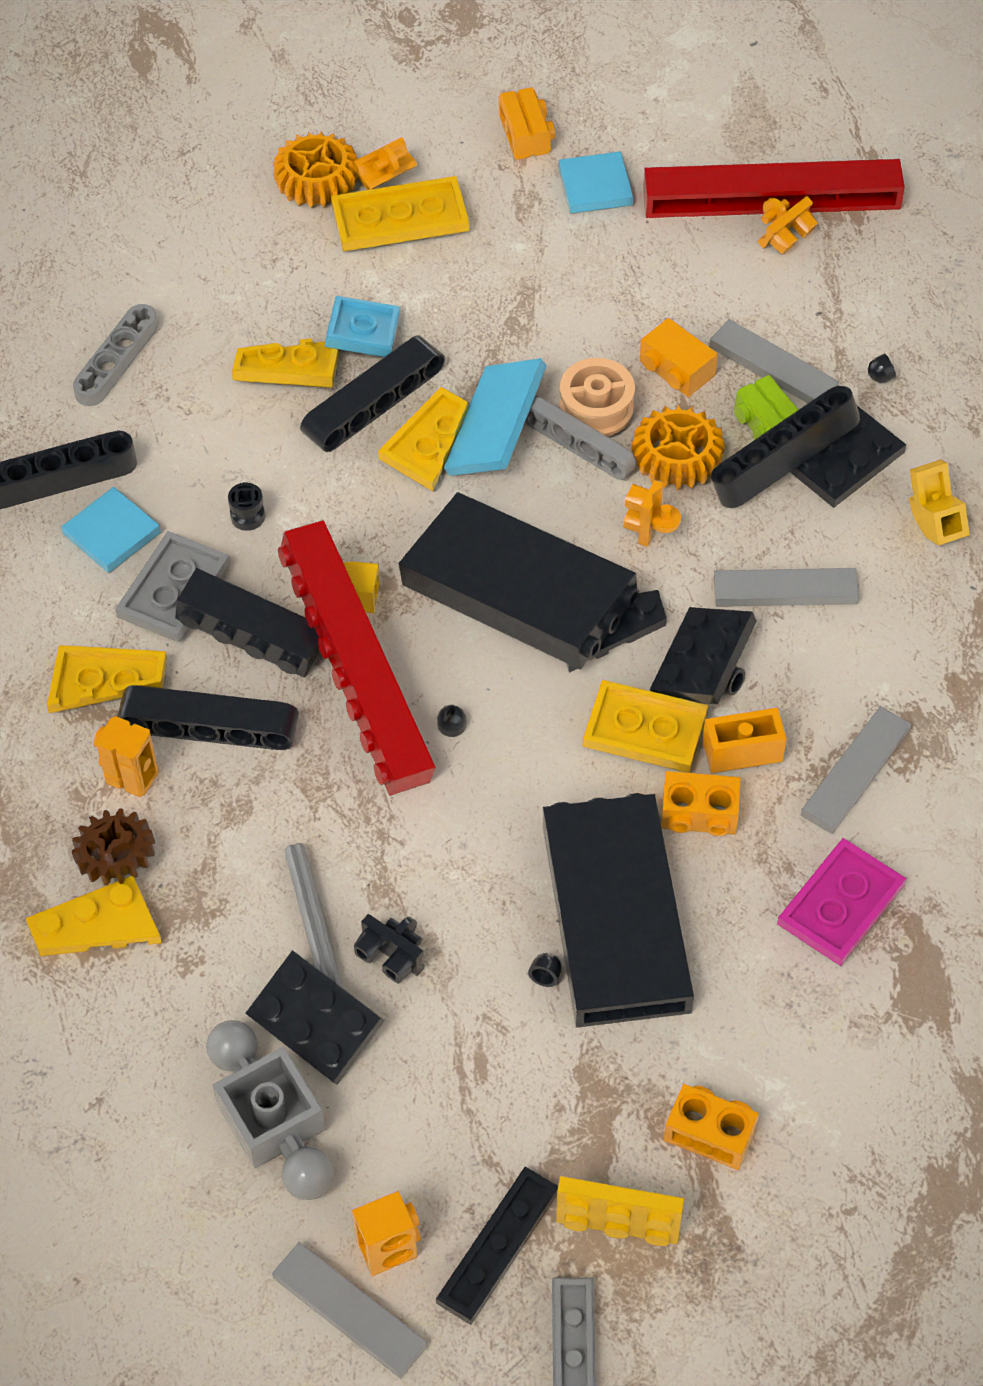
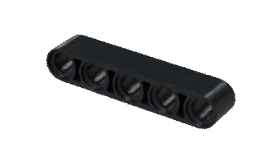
[300,335,445,452]
[711,386,860,508]
[0,430,137,510]
[117,685,299,750]

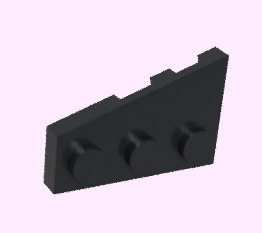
[567,590,666,673]

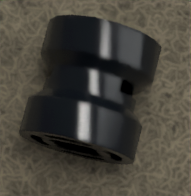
[228,482,265,531]

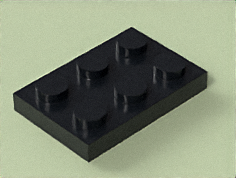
[790,406,906,508]
[649,607,757,705]
[245,950,385,1085]

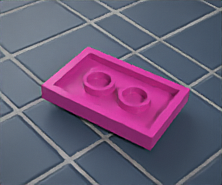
[777,838,907,966]

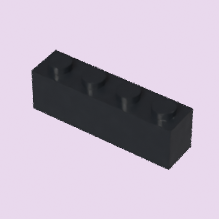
[175,568,320,678]

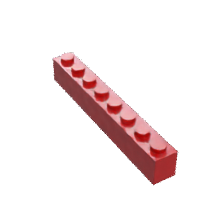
[643,159,905,218]
[278,520,436,796]

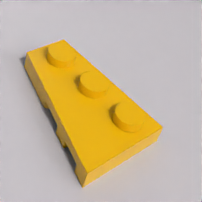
[232,338,340,388]
[378,387,468,492]
[47,645,167,713]
[25,876,162,956]

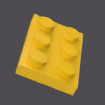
[582,680,708,773]
[556,1176,684,1246]

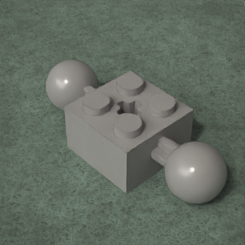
[206,1020,334,1200]

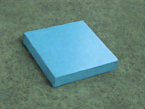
[558,151,633,214]
[325,296,401,357]
[61,487,161,573]

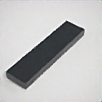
[436,1167,558,1325]

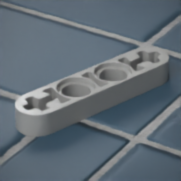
[73,304,158,406]
[525,396,637,480]

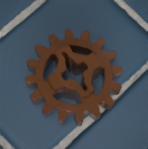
[71,808,155,886]

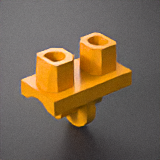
[352,137,418,190]
[757,196,818,255]
[623,480,681,547]

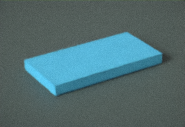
[444,358,547,476]

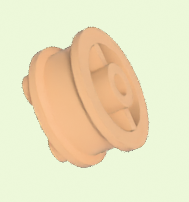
[559,358,635,436]

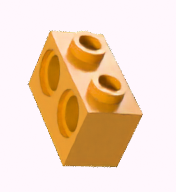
[661,771,741,836]
[664,1083,759,1171]
[352,1191,421,1276]

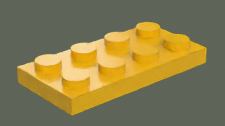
[331,176,469,252]

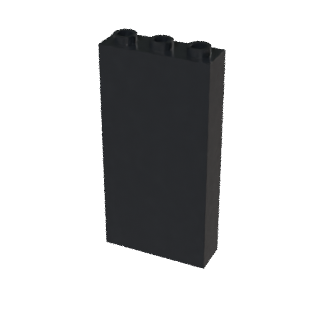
[398,492,639,670]
[543,793,694,1028]

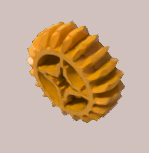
[273,131,359,208]
[632,404,725,491]

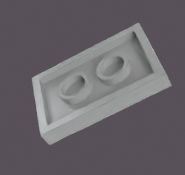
[115,531,230,642]

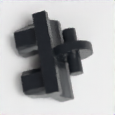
[354,913,425,984]

